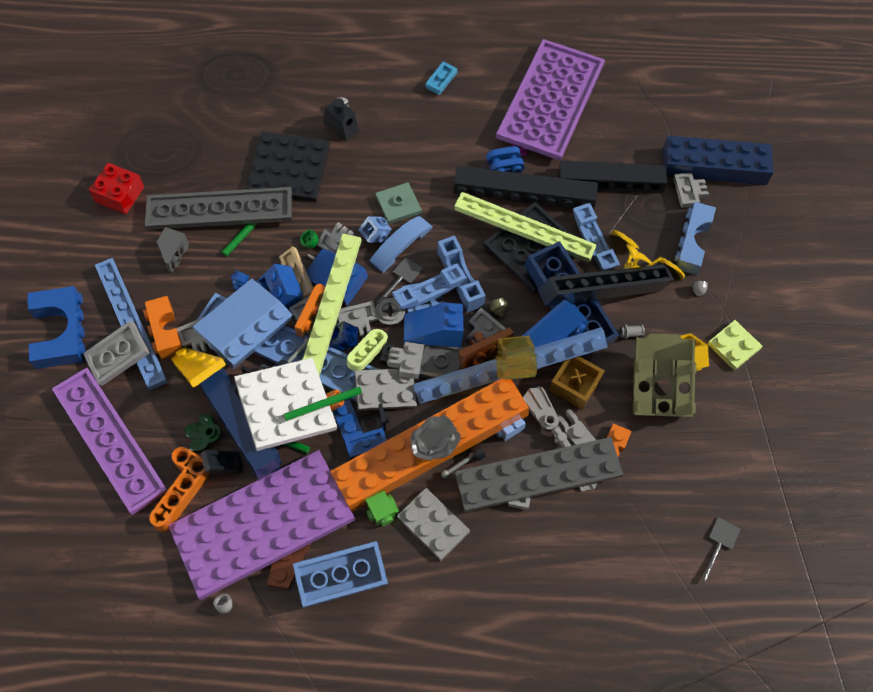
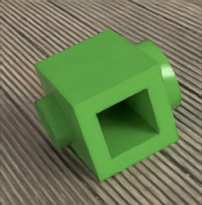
[365,490,399,527]

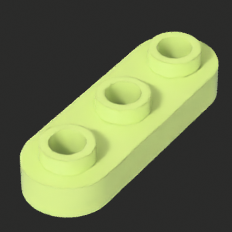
[347,329,388,371]

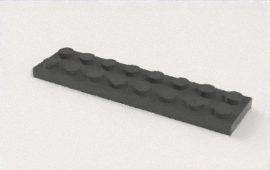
[145,187,292,230]
[455,437,623,512]

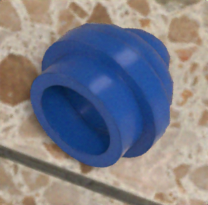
[231,270,250,290]

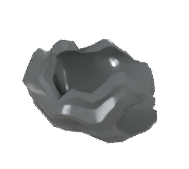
[410,415,461,460]

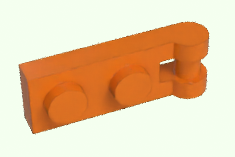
[295,284,325,338]

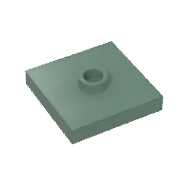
[376,182,422,224]

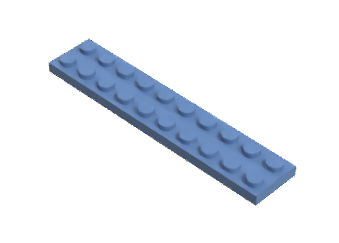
[197,293,379,402]

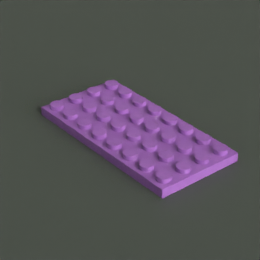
[496,39,605,161]
[169,450,355,600]

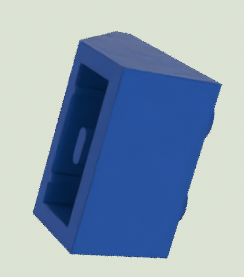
[257,264,304,309]

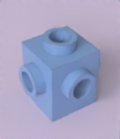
[358,216,392,243]

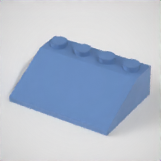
[193,279,292,370]

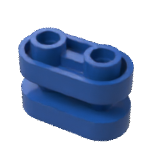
[486,146,525,173]

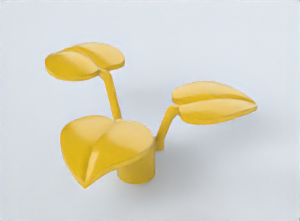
[610,230,685,280]

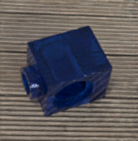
[329,321,358,351]

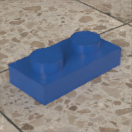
[333,399,363,440]
[344,428,387,460]

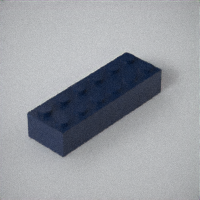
[663,135,774,185]
[524,241,619,358]
[199,368,282,480]

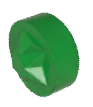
[300,229,319,249]

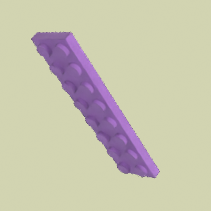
[52,368,168,515]

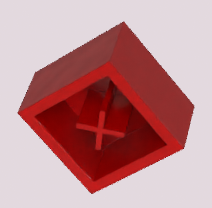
[89,163,144,214]

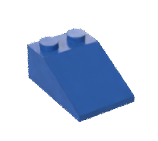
[306,249,368,306]
[403,303,463,347]

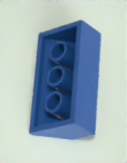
[505,300,589,373]

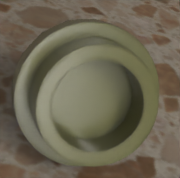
[488,298,507,318]

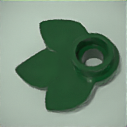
[184,414,222,452]

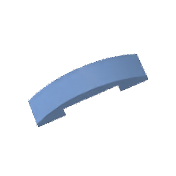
[573,203,620,271]
[369,216,433,273]
[392,264,467,309]

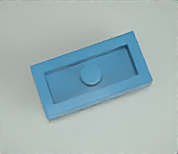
[425,62,457,95]

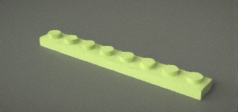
[454,192,597,263]
[303,234,362,376]

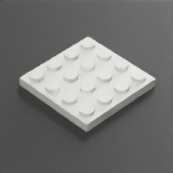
[234,358,337,451]

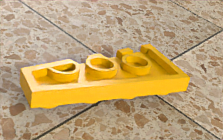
[171,348,226,388]

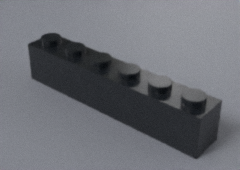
[558,160,667,193]

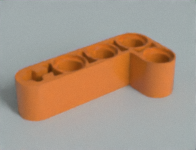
[150,447,210,532]

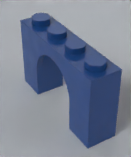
[28,286,85,369]

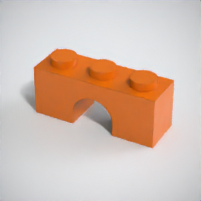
[143,296,183,359]

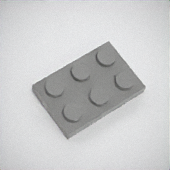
[84,321,149,386]
[354,369,417,411]
[397,488,470,561]

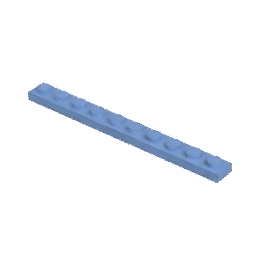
[413,327,608,404]

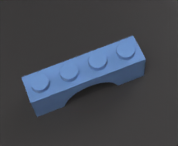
[674,202,716,275]
[437,236,486,312]

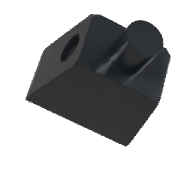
[324,99,359,141]

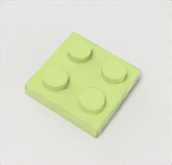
[708,320,763,371]

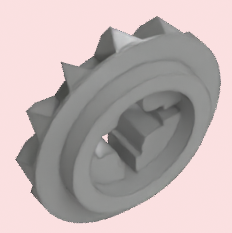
[375,298,405,326]

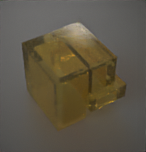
[496,336,537,380]

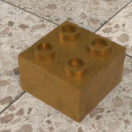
[549,356,605,410]

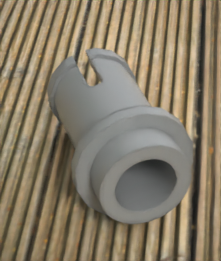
[619,324,645,339]

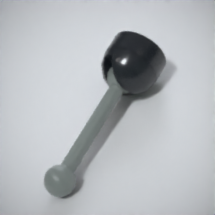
[273,338,309,367]
[441,444,486,478]

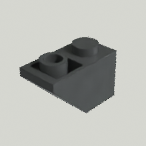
[157,227,189,273]

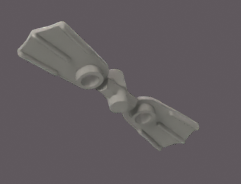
[523,387,597,491]

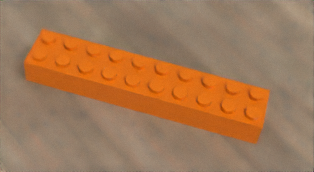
[330,375,529,512]

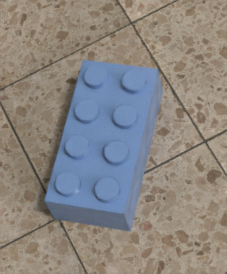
[293,541,388,608]

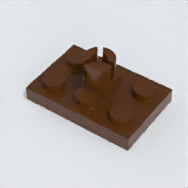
[458,327,514,370]

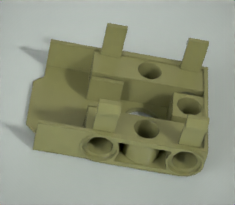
[633,334,696,417]

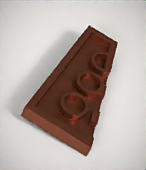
[267,543,311,590]

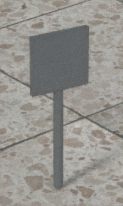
[376,257,423,304]
[702,517,741,583]

